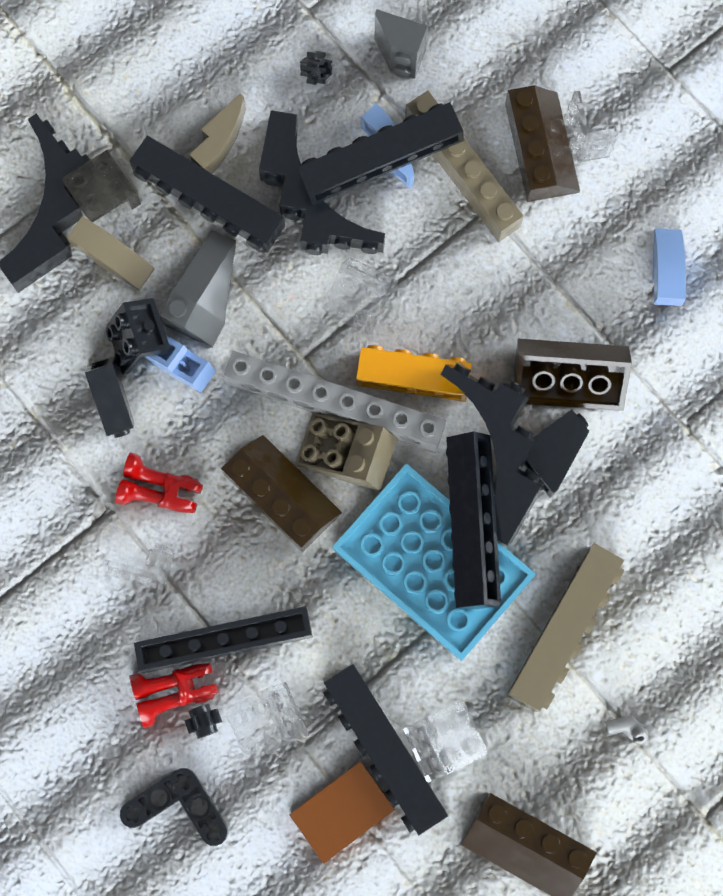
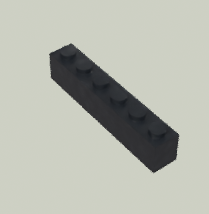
[297,102,464,205]
[129,135,285,252]
[446,431,501,610]
[134,606,313,673]
[322,664,448,836]

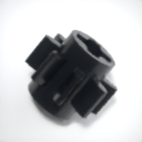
[300,51,332,85]
[184,704,222,739]

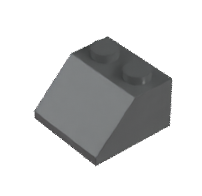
[374,9,428,79]

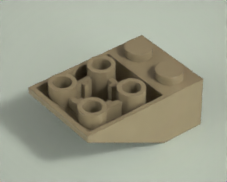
[295,413,398,491]

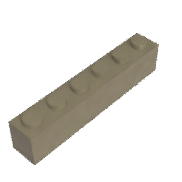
[405,90,524,242]
[507,543,624,712]

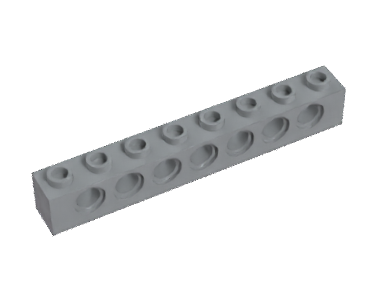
[223,351,446,453]

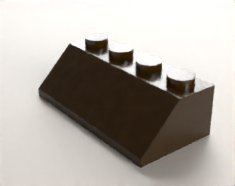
[505,85,580,202]
[514,338,632,411]
[221,435,342,553]
[461,792,597,896]

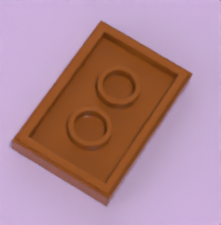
[289,762,395,864]

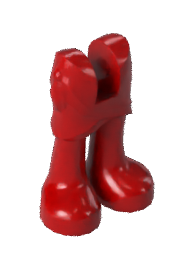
[115,452,203,513]
[129,663,219,729]

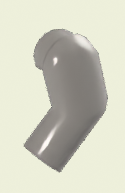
[604,716,648,744]

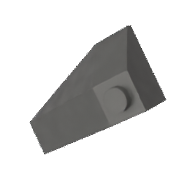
[160,230,236,348]

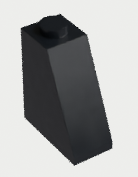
[85,356,134,438]
[524,409,589,498]

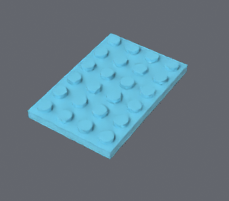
[332,463,536,662]

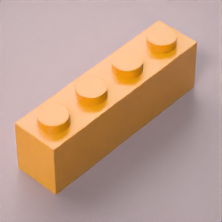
[356,345,472,402]

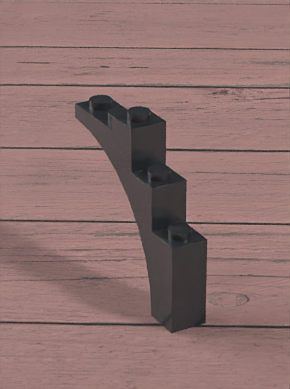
[259,110,385,255]
[0,113,95,293]
[440,362,545,545]

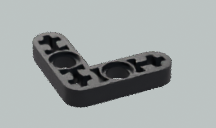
[120,768,229,846]

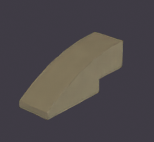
[189,94,246,174]
[67,216,155,291]

